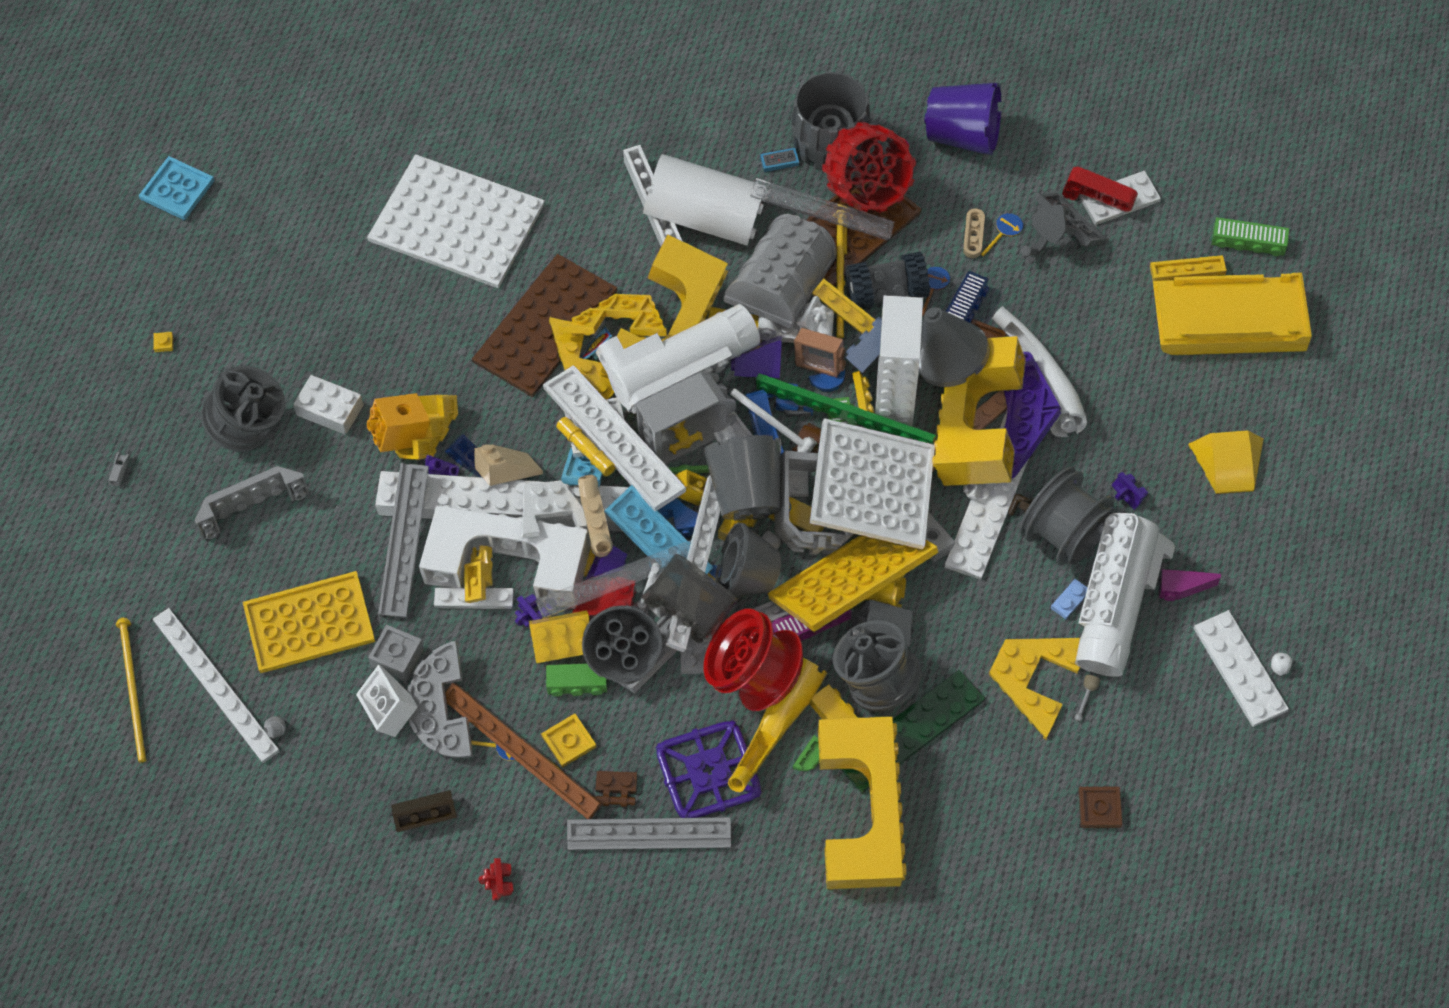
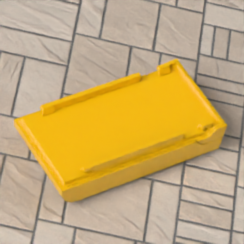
[1153,273,1312,355]

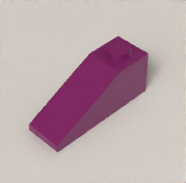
[1159,569,1221,601]

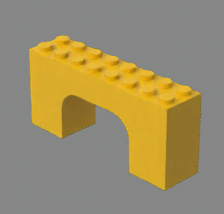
[601,234,728,375]
[932,336,1026,486]
[818,717,906,889]

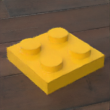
[541,714,596,768]

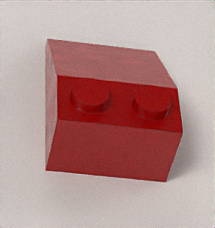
[572,579,636,621]

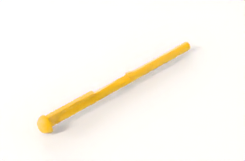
[834,210,848,339]
[116,617,146,763]

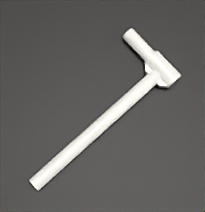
[730,388,817,453]

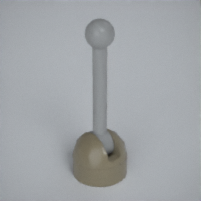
[1075,675,1101,721]

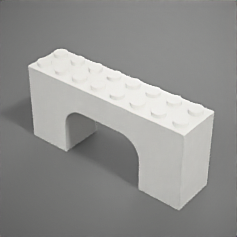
[875,295,923,426]
[419,505,591,609]

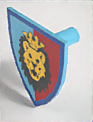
[580,327,612,361]

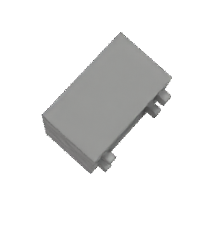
[368,625,424,682]

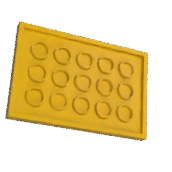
[243,571,375,674]

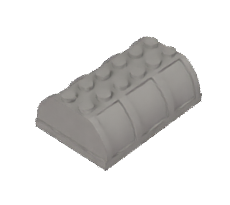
[724,214,837,329]

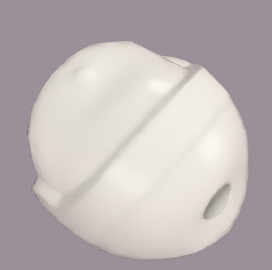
[1271,653,1292,676]

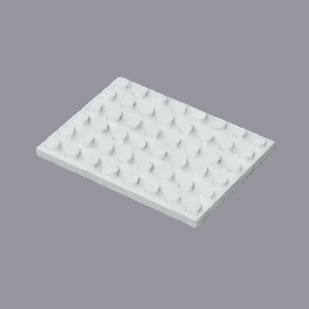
[367,154,545,288]

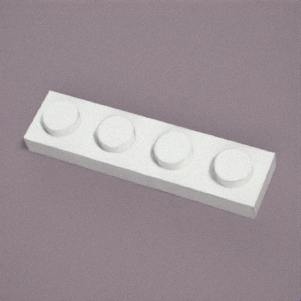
[434,588,513,609]

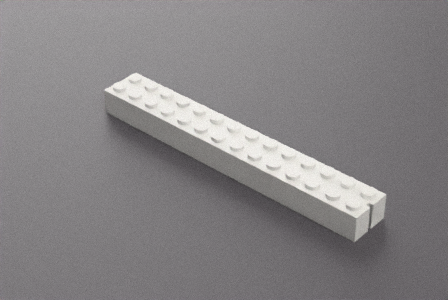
[375,471,628,531]

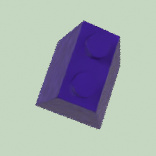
[731,336,782,378]

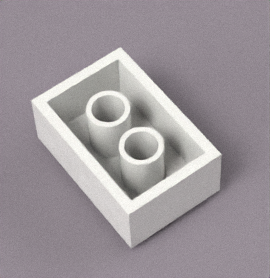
[293,375,364,435]

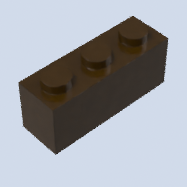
[391,790,457,832]

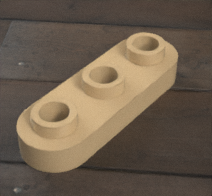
[963,209,985,258]

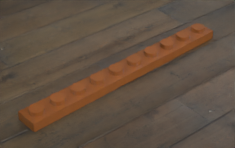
[445,683,602,819]

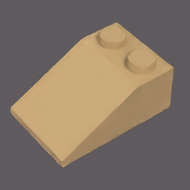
[475,445,543,486]

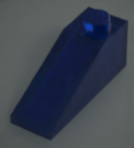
[445,434,483,478]

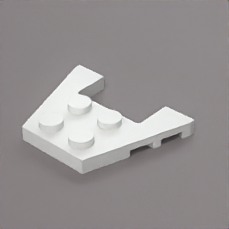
[521,480,588,538]

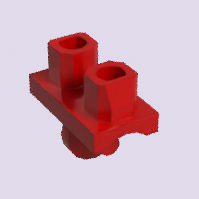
[478,858,513,901]

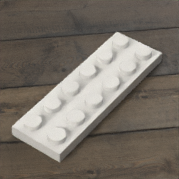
[1194,610,1289,727]

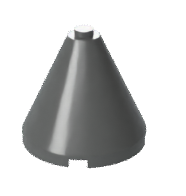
[919,307,990,387]

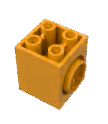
[367,393,430,452]

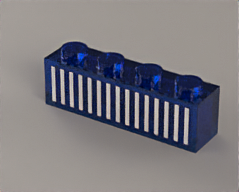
[946,271,990,323]

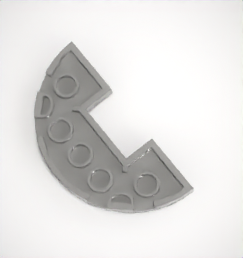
[407,641,473,758]

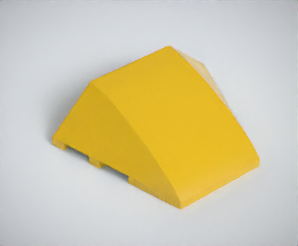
[1188,431,1264,494]

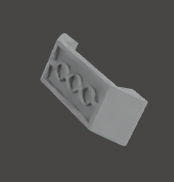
[195,466,310,540]

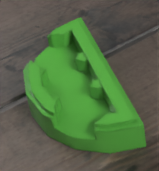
[793,735,820,771]

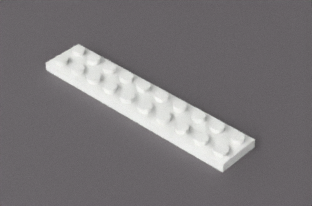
[543,365,686,512]
[945,411,1029,580]

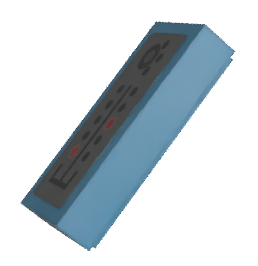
[760,148,799,172]

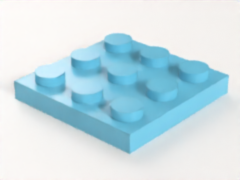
[139,156,215,220]

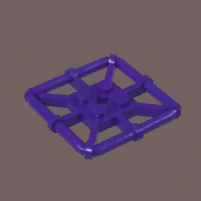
[656,720,762,818]

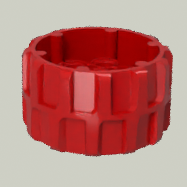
[822,122,916,213]

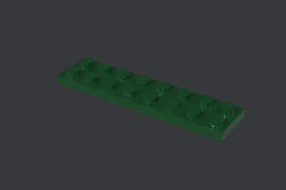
[840,670,985,794]

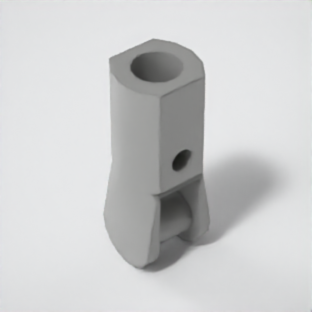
[108,452,131,487]

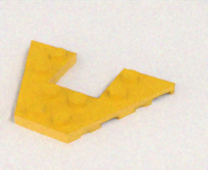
[558,294,667,337]
[549,317,646,400]
[989,638,1080,740]

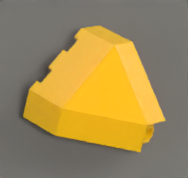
[394,395,458,459]

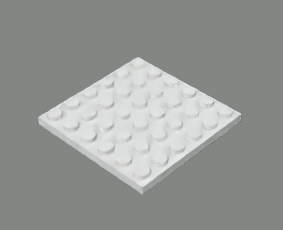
[810,418,935,549]

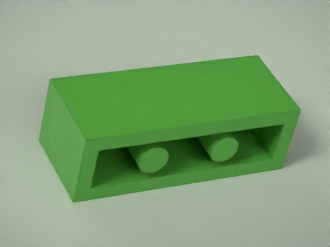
[546,664,607,697]

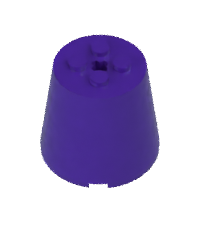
[924,83,1002,155]

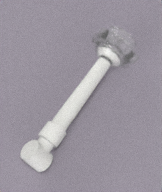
[632,563,660,614]

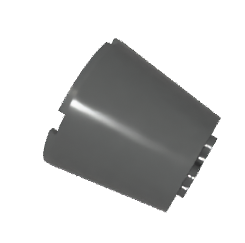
[704,435,781,521]

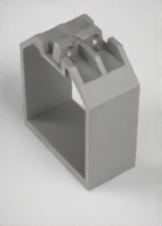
[636,372,736,465]
[774,451,854,555]

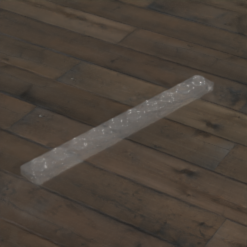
[535,539,718,619]

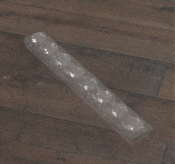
[750,178,894,241]

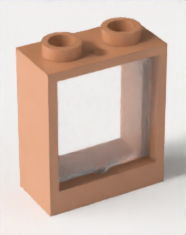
[794,328,846,378]

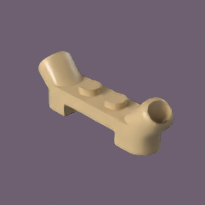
[578,475,613,557]

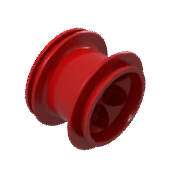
[703,609,803,711]

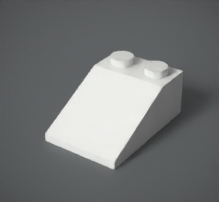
[356,665,418,737]

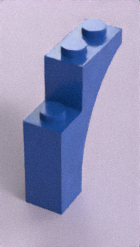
[745,390,784,454]
[657,498,698,538]

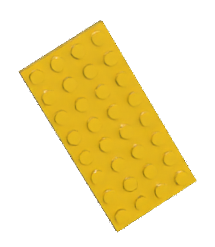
[768,535,939,632]

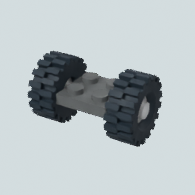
[845,252,930,309]

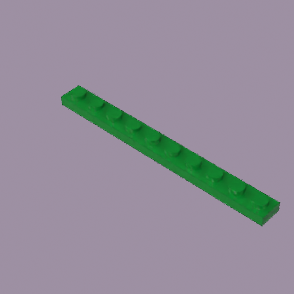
[756,373,936,445]

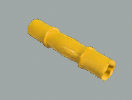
[556,417,615,476]

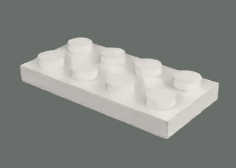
[1079,171,1161,225]

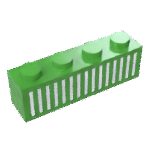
[1211,217,1289,256]

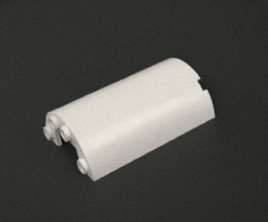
[643,154,768,245]

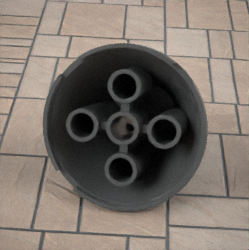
[582,606,662,683]

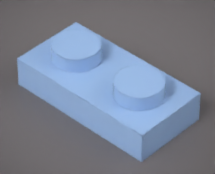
[1051,579,1087,620]

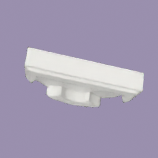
[963,484,982,500]

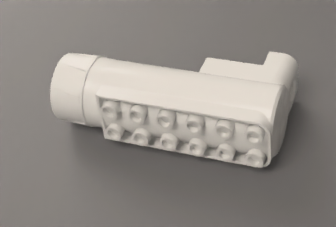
[596,304,760,414]
[1075,513,1175,677]

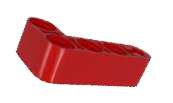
[1062,167,1138,212]

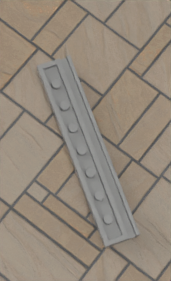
[378,463,429,618]
[567,817,731,850]

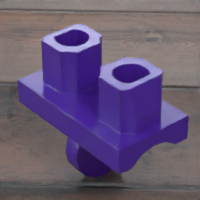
[425,455,459,476]
[1111,472,1148,510]
[515,594,550,627]

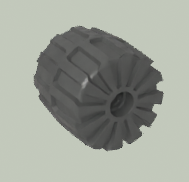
[791,72,870,170]

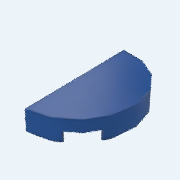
[808,369,845,392]

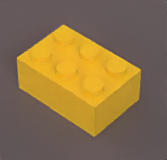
[529,611,589,663]

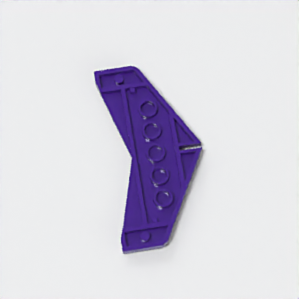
[1004,352,1062,479]

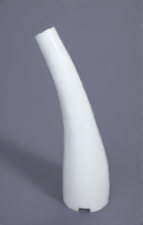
[992,306,1087,437]

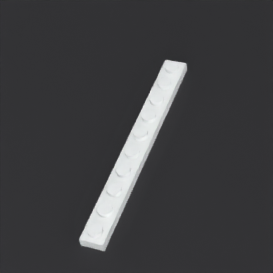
[665,475,720,652]
[153,608,279,763]

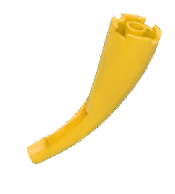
[728,658,827,792]

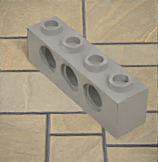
[926,512,955,563]

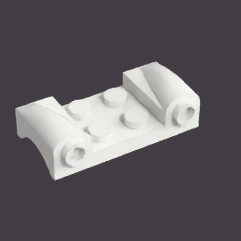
[758,307,834,343]

